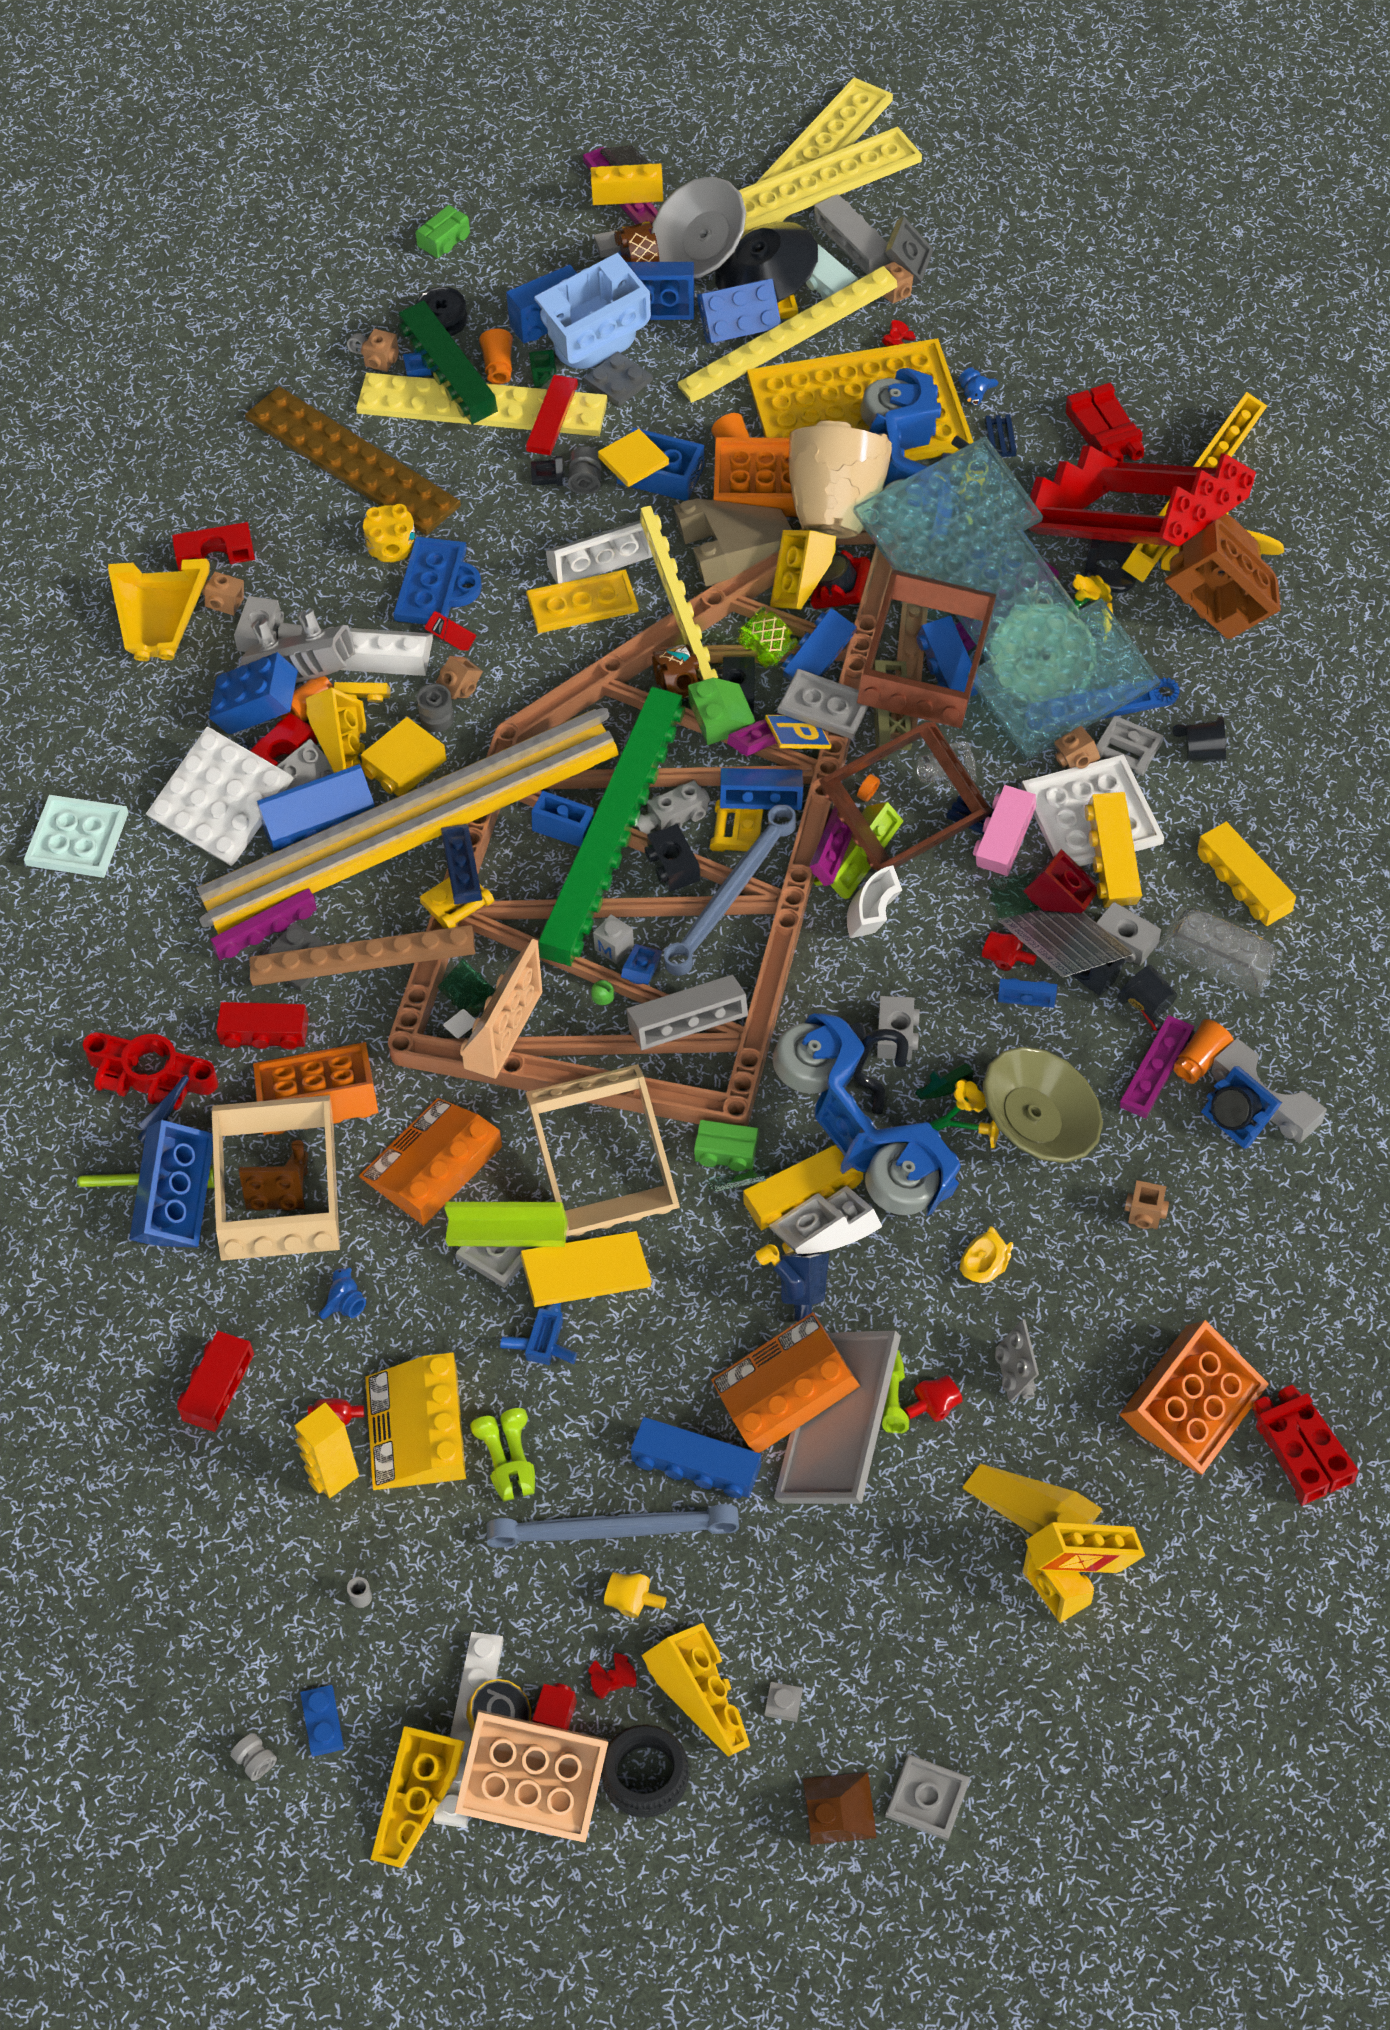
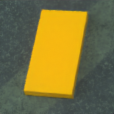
[526,569,639,633]
[520,1231,652,1307]

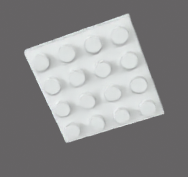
[146,726,294,866]
[1021,754,1164,866]

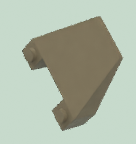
[673,498,792,587]

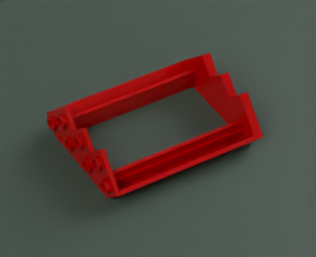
[1021,445,1256,547]

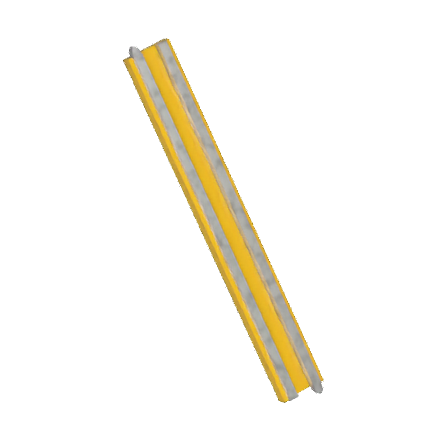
[197,708,619,935]

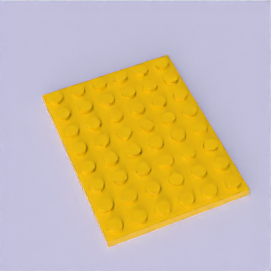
[747,338,974,461]

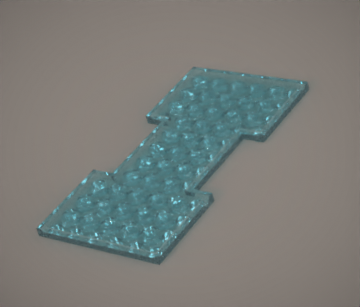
[853,436,1161,761]

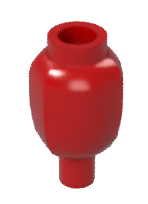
[308,1398,364,1425]

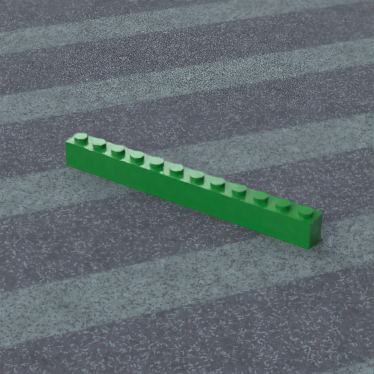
[538,687,685,967]

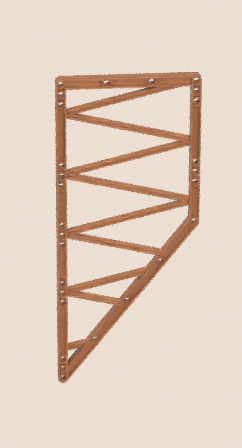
[388,494,905,1126]

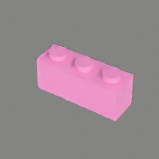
[973,785,1036,876]

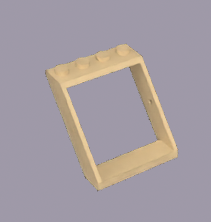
[525,1064,680,1237]
[212,1095,340,1261]

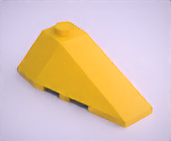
[306,687,366,773]
[962,1464,1102,1535]
[641,1623,750,1757]
[370,1726,465,1868]

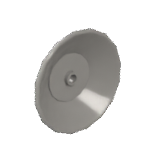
[651,176,746,278]

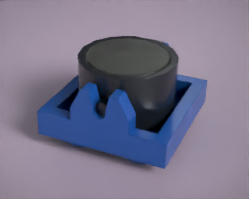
[1201,1066,1282,1149]

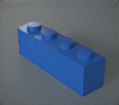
[631,1417,761,1499]

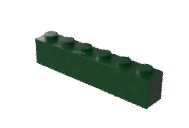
[398,300,498,425]

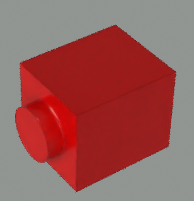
[532,1683,577,1730]

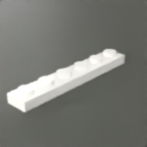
[433,1632,504,1828]

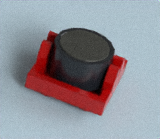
[810,550,871,609]

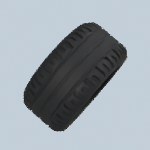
[601,1724,689,1818]

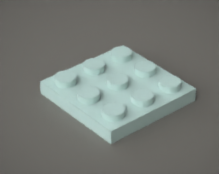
[24,795,128,878]

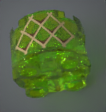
[737,606,798,669]

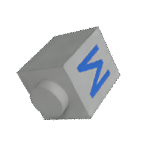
[593,914,634,964]

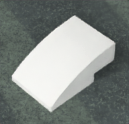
[769,1186,882,1254]

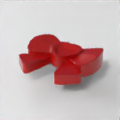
[882,320,916,347]
[588,1653,637,1699]

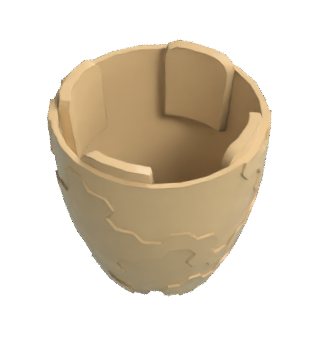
[789,421,892,539]

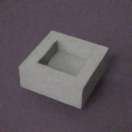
[594,230,620,258]
[765,1682,803,1722]

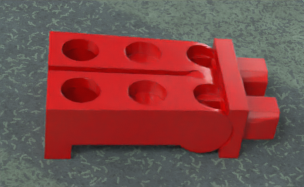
[1065,382,1145,462]
[1253,1385,1359,1506]

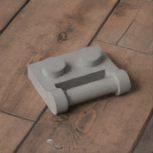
[1096,716,1164,776]

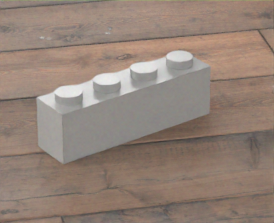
[814,194,892,275]
[626,974,748,1051]

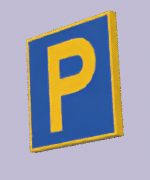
[765,715,832,749]

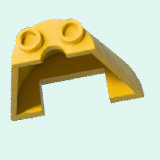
[108,559,210,661]

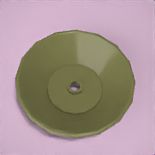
[983,1046,1103,1163]

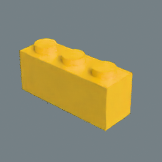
[591,164,663,205]

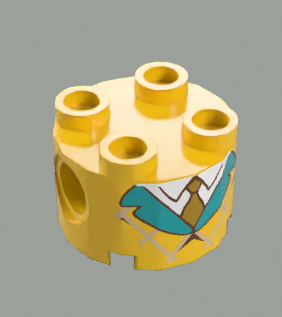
[363,504,416,562]

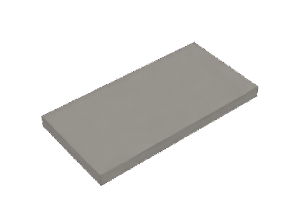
[774,1330,901,1504]

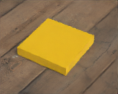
[598,429,669,487]

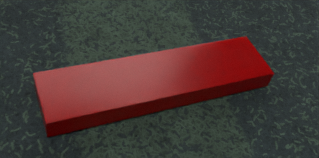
[526,375,578,456]

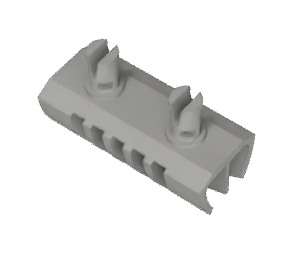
[240,609,356,683]

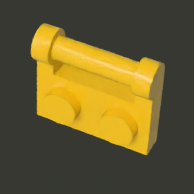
[710,799,764,852]
[419,877,494,929]

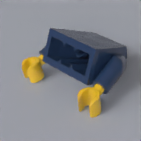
[755,1242,829,1321]

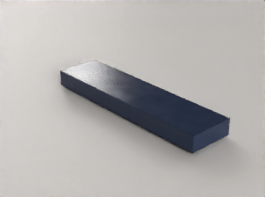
[441,824,482,905]

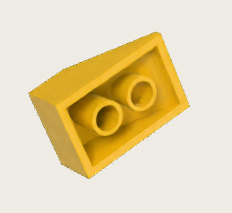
[770,530,836,610]

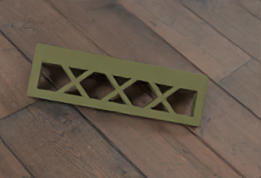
[873,660,912,760]

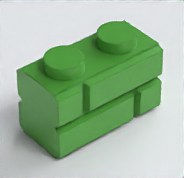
[415,205,470,258]
[694,1120,759,1171]

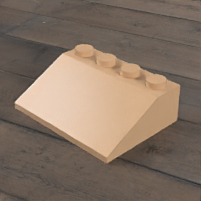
[460,939,542,1079]
[455,1710,608,1843]

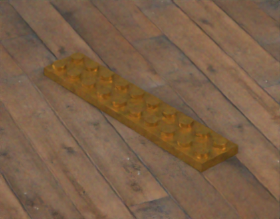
[245,386,461,536]

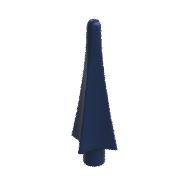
[137,1075,189,1143]

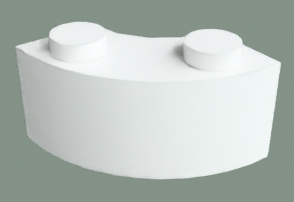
[847,866,902,938]

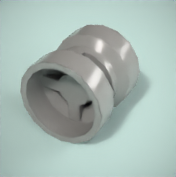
[230,1733,277,1781]

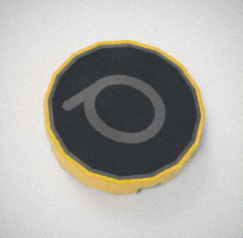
[466,1679,531,1731]

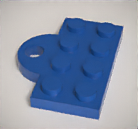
[394,537,482,625]

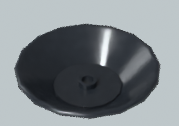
[715,221,818,303]

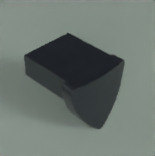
[531,456,564,486]

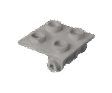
[276,739,334,790]
[995,1319,1039,1402]

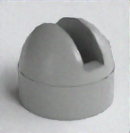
[347,333,368,355]

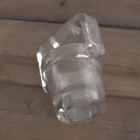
[917,742,977,788]

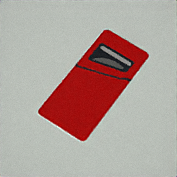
[425,611,476,651]

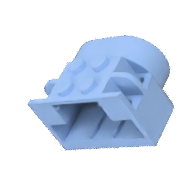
[534,253,651,369]

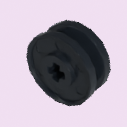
[416,287,468,336]

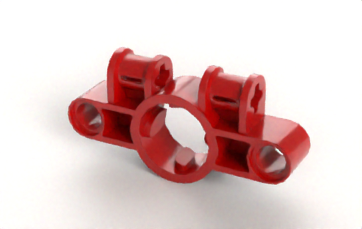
[83,1032,219,1111]

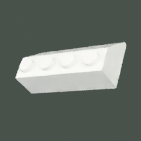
[546,520,653,584]
[326,627,434,676]

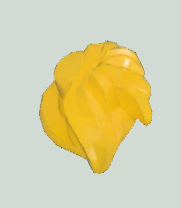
[959,1226,1013,1283]

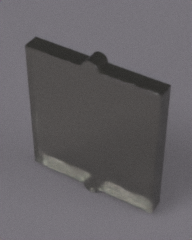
[600,145,650,166]

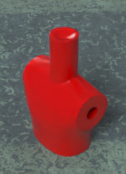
[982,931,1037,971]
[903,1375,962,1422]

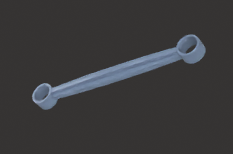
[664,805,796,976]
[486,1504,739,1548]

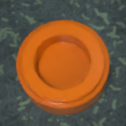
[857,774,880,802]

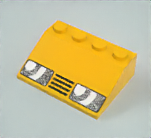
[365,1352,466,1490]

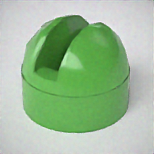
[591,980,614,1005]

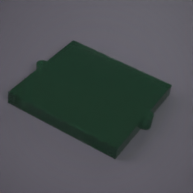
[988,872,1042,918]
[437,959,496,1017]
[708,1169,766,1192]

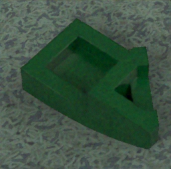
[529,350,556,389]
[915,1063,973,1099]

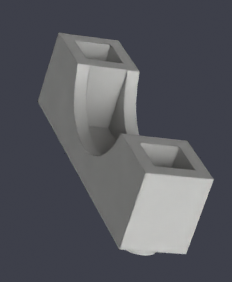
[1211,1038,1327,1144]

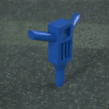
[500,1302,577,1365]

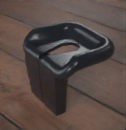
[1084,539,1136,593]

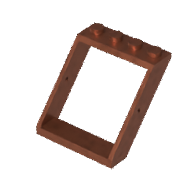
[857,570,997,728]
[819,722,993,871]

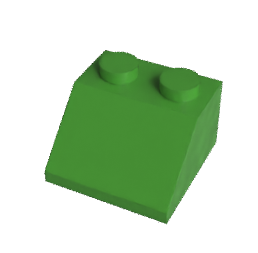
[688,677,756,745]

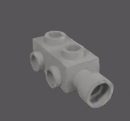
[632,780,710,834]

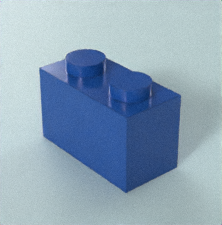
[532,791,593,847]

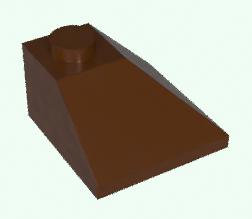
[803,1772,877,1845]

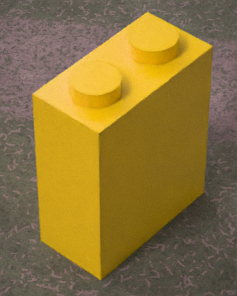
[361,717,447,797]

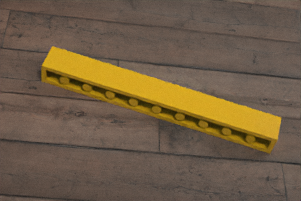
[1122,392,1267,582]

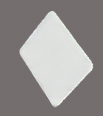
[443,1009,476,1038]

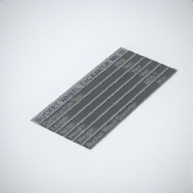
[999,908,1134,977]

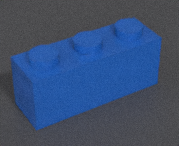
[782,608,857,681]
[917,615,981,697]
[720,768,803,810]

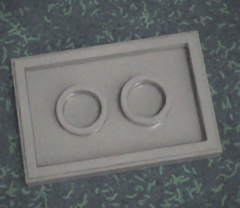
[777,669,869,739]

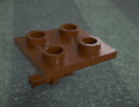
[239,1140,309,1211]

